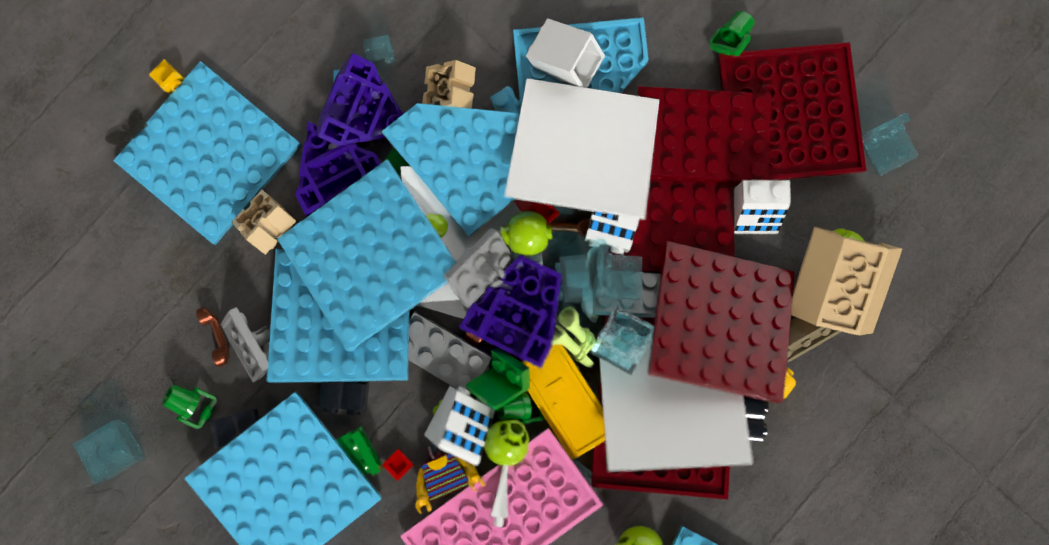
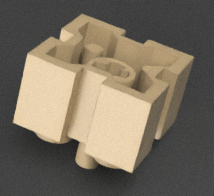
[422,60,476,109]
[232,190,296,254]

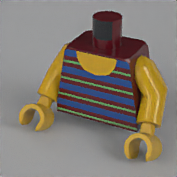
[415,444,485,514]

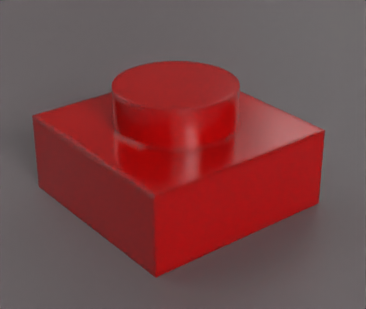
[382,448,415,482]

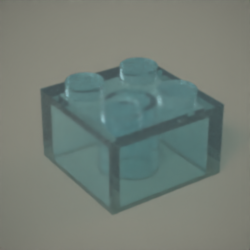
[554,254,592,306]
[590,306,654,375]
[72,419,145,484]

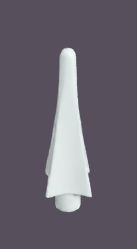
[491,465,508,527]

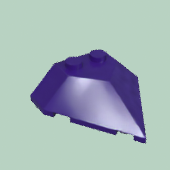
[317,53,403,146]
[296,121,381,216]

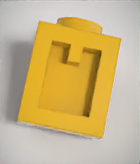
[149,60,185,94]

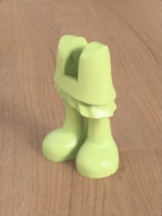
[552,307,599,368]

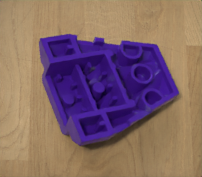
[459,255,562,369]

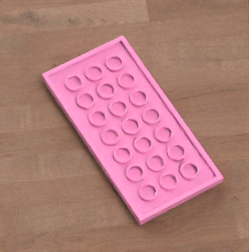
[400,428,603,545]

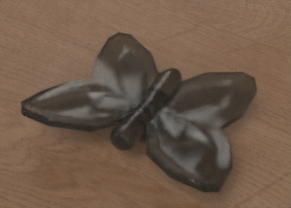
[105,109,148,150]

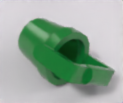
[709,11,755,56]
[162,385,217,429]
[496,392,545,424]

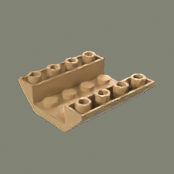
[791,227,902,336]

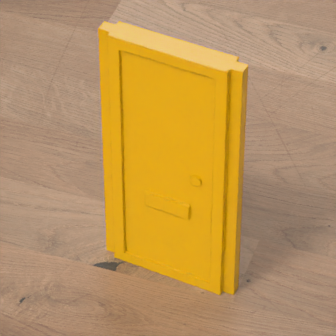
[522,344,606,460]

